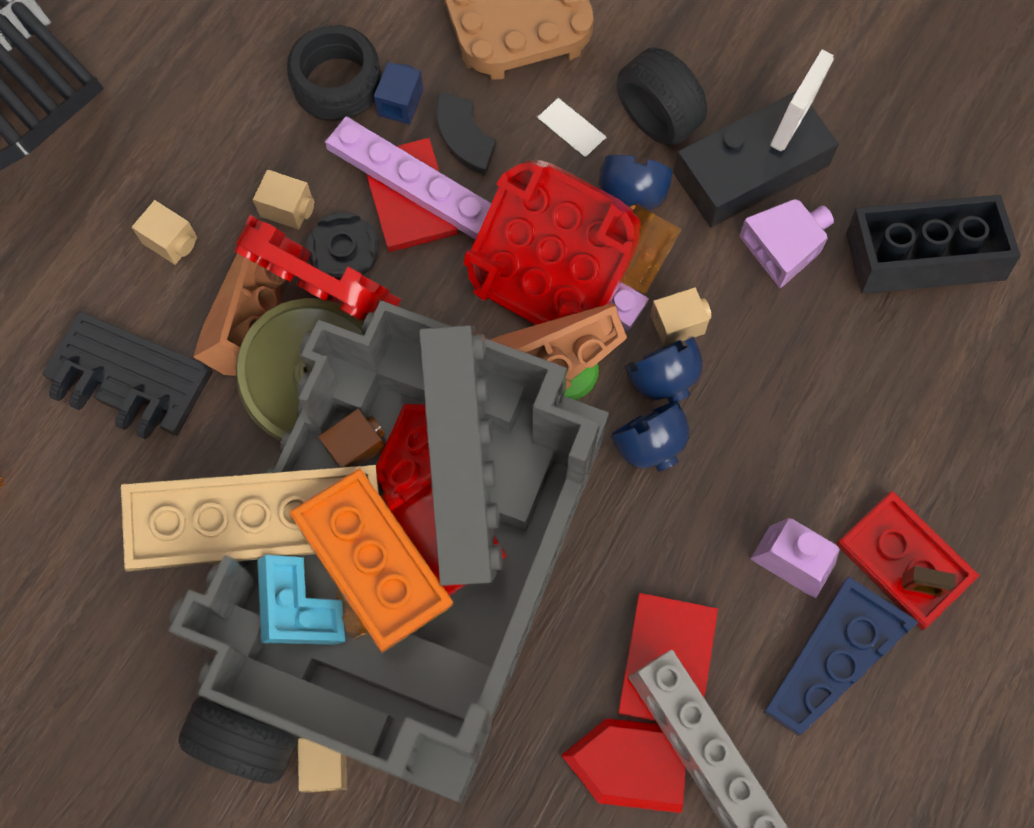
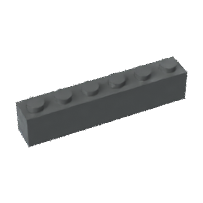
[419,325,502,585]

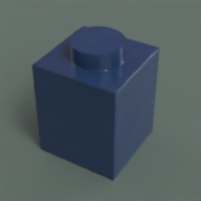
[374,62,424,125]

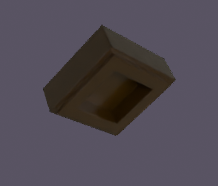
[902,566,956,597]

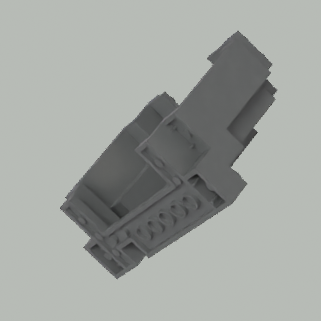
[169,300,609,804]

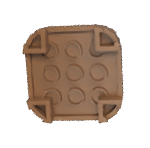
[443,0,594,80]

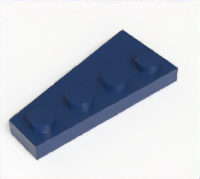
[763,576,918,736]

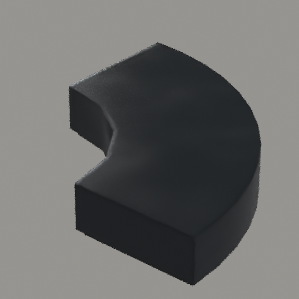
[437,93,496,175]

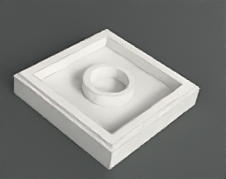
[770,50,834,152]

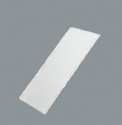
[537,98,606,157]

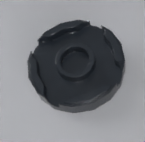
[306,212,379,281]

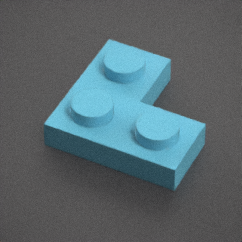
[258,555,345,645]

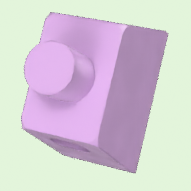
[739,199,834,288]
[750,518,840,599]

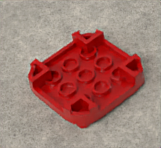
[463,160,641,325]
[234,215,401,322]

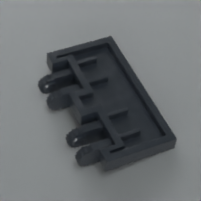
[42,311,213,439]

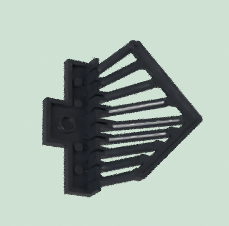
[0,0,104,170]

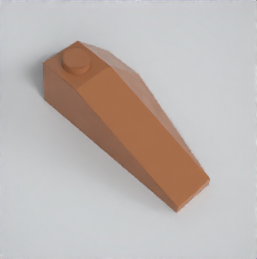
[193,254,285,376]
[491,303,627,390]

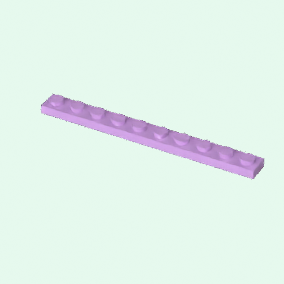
[326,116,649,332]

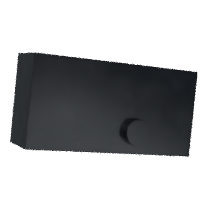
[673,91,839,228]
[846,195,1021,294]

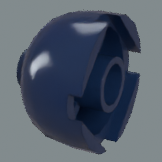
[599,155,673,216]
[624,336,703,403]
[610,401,689,472]

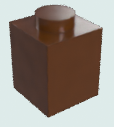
[318,409,385,468]

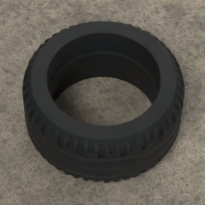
[287,25,381,121]
[617,47,707,145]
[178,696,297,784]

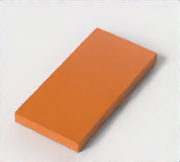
[289,468,453,654]

